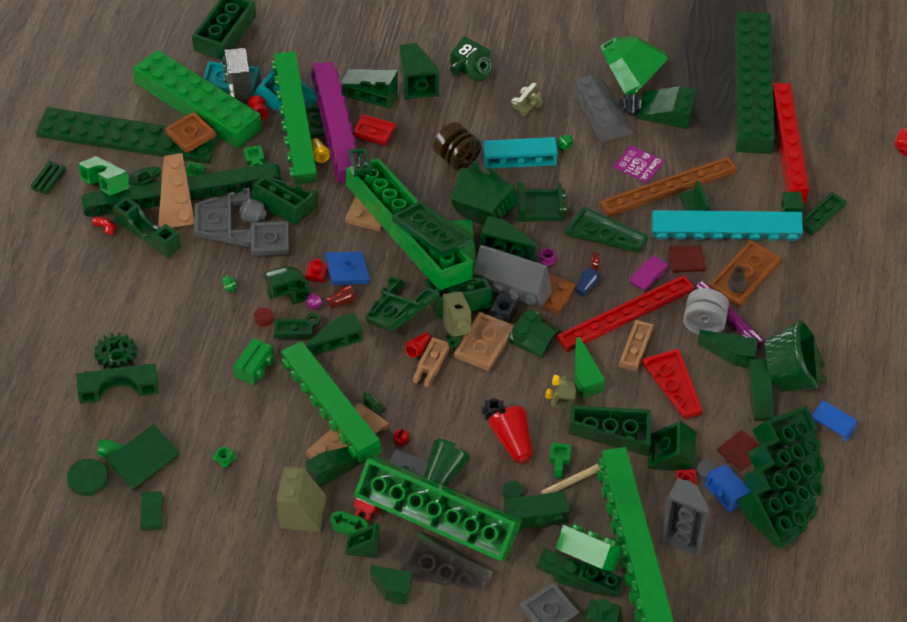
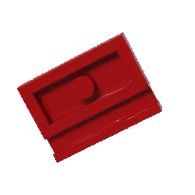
[353,114,396,146]

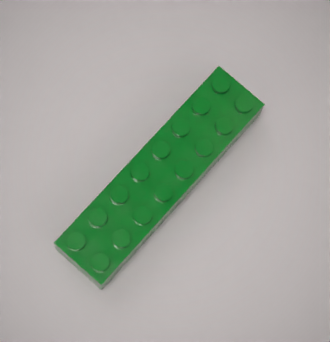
[132,49,262,149]
[354,457,522,561]

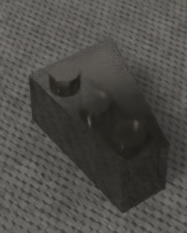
[222,48,252,104]

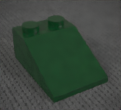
[636,86,697,129]
[481,216,537,262]

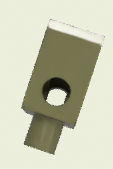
[443,292,471,336]

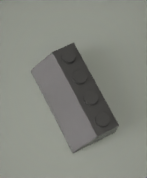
[573,75,633,142]
[473,245,552,308]
[661,478,709,558]

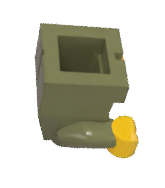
[545,375,576,411]

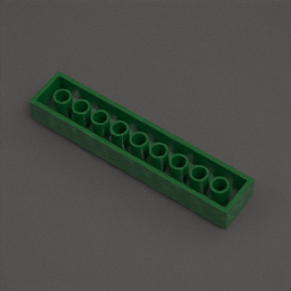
[734,12,774,154]

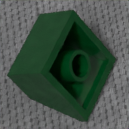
[648,420,696,471]

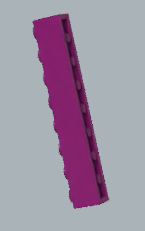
[311,62,358,183]

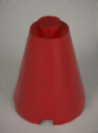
[488,406,533,464]

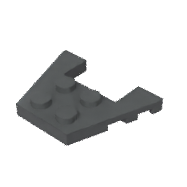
[194,188,251,247]

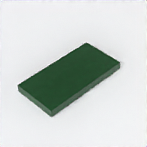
[392,201,472,258]

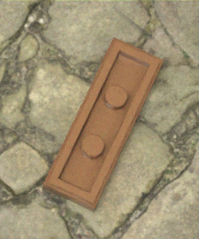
[618,320,654,372]

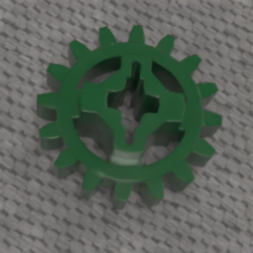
[94,332,137,369]

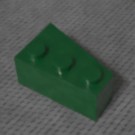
[341,69,398,109]
[252,176,319,225]

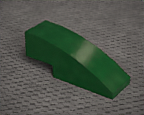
[747,359,774,421]

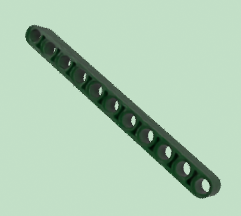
[81,163,282,217]

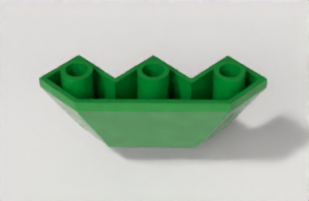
[601,36,668,95]

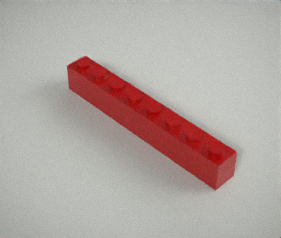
[773,83,809,203]

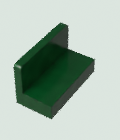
[679,180,710,211]

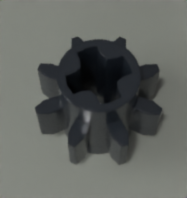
[619,94,641,113]
[482,398,507,420]

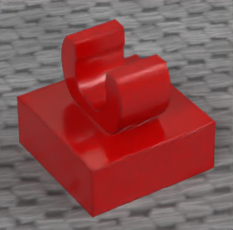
[305,259,328,283]
[354,498,380,522]

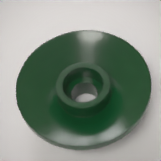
[128,166,161,185]

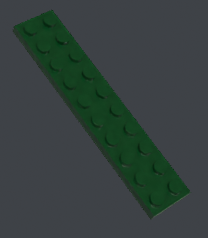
[36,107,219,164]

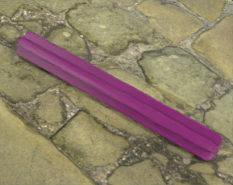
[696,281,764,349]

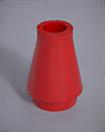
[405,332,431,358]

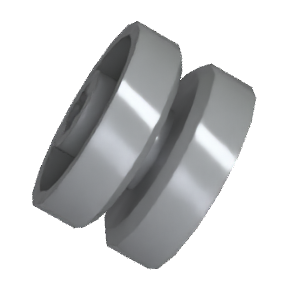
[683,288,729,335]

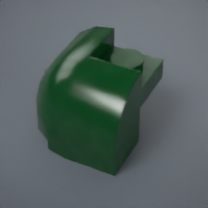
[264,266,310,305]

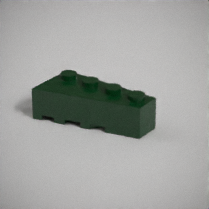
[569,405,651,456]

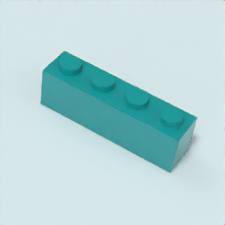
[483,137,557,169]

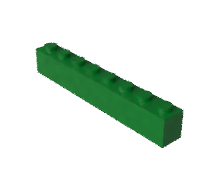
[271,51,317,185]
[281,341,382,463]

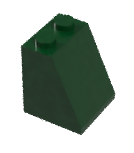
[399,43,439,100]

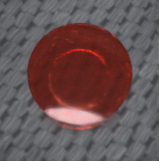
[590,252,600,271]
[254,308,273,327]

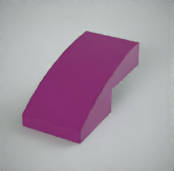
[629,255,669,293]

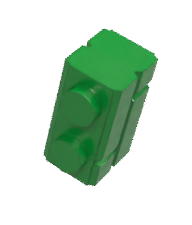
[233,338,275,385]

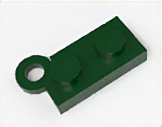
[273,313,321,339]

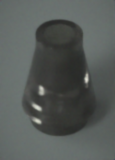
[728,266,747,293]

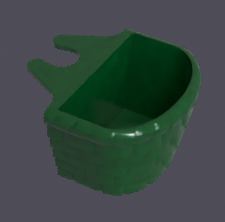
[450,162,519,226]
[765,320,826,392]

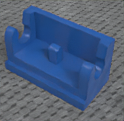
[812,400,857,441]
[704,464,752,513]

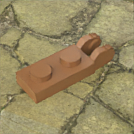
[413,337,450,388]

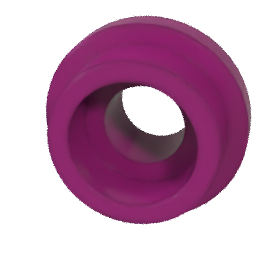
[538,248,557,266]

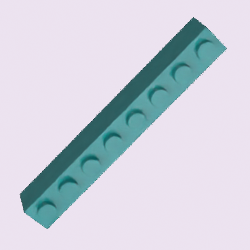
[651,210,803,241]

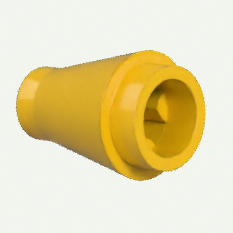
[311,138,330,163]

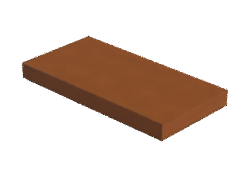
[709,240,782,307]

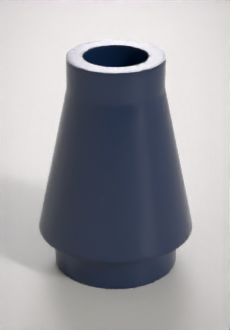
[575,268,600,297]

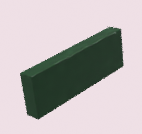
[802,192,847,236]

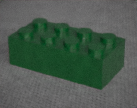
[192,0,256,61]

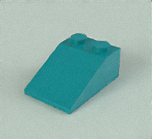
[253,70,317,111]

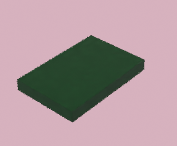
[106,424,180,491]

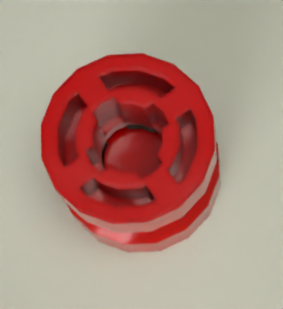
[248,96,269,120]

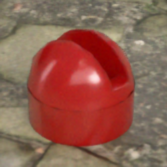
[394,428,410,446]

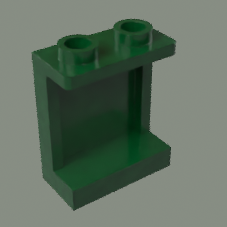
[517,182,567,222]

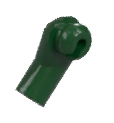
[446,333,463,348]

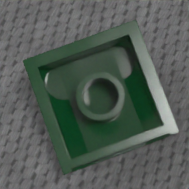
[508,310,561,358]

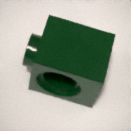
[781,192,803,213]

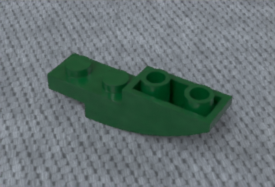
[535,548,623,597]

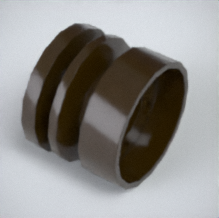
[433,122,481,171]

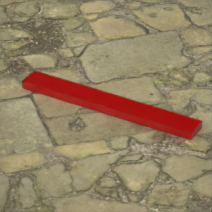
[557,275,695,352]

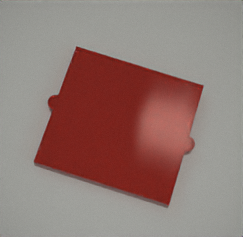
[669,245,706,273]
[717,430,759,471]

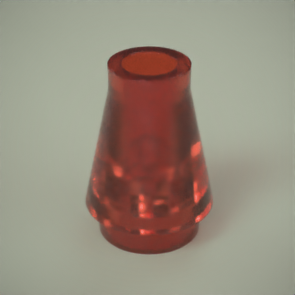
[326,285,356,309]

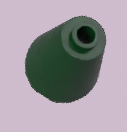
[424,438,471,487]

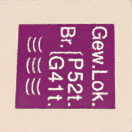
[613,145,664,183]

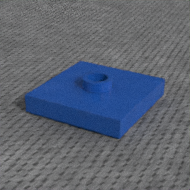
[325,251,370,285]

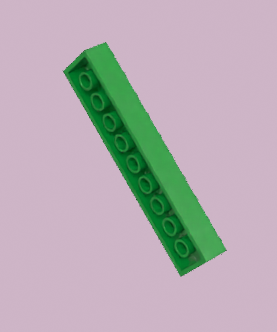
[346,158,473,291]
[597,447,674,622]

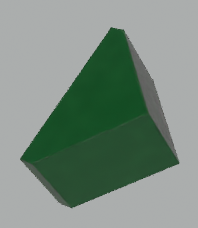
[345,523,380,558]

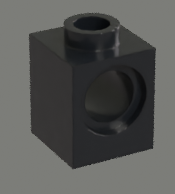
[491,292,518,324]

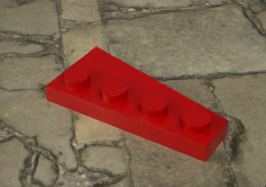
[641,348,703,420]

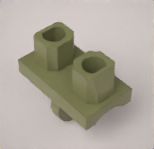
[511,83,543,116]

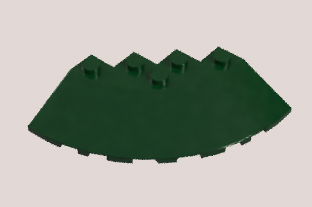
[738,405,824,550]

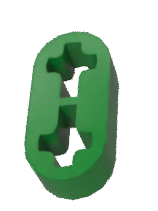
[330,511,368,536]

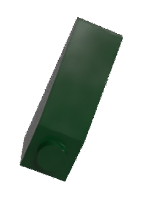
[306,312,363,356]
[697,330,758,368]
[305,446,366,488]

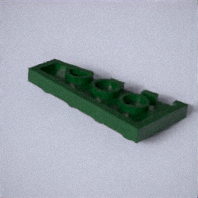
[565,206,648,253]

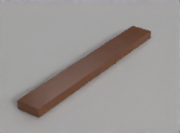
[600,156,737,217]

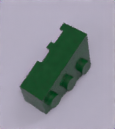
[425,278,492,319]

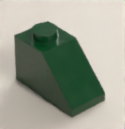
[370,565,412,605]

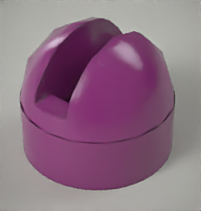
[306,293,323,309]

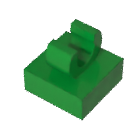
[185,161,206,177]

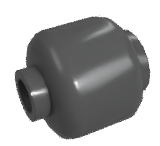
[239,198,267,223]

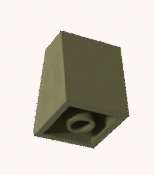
[277,466,327,532]

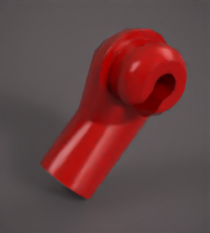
[93,217,116,235]

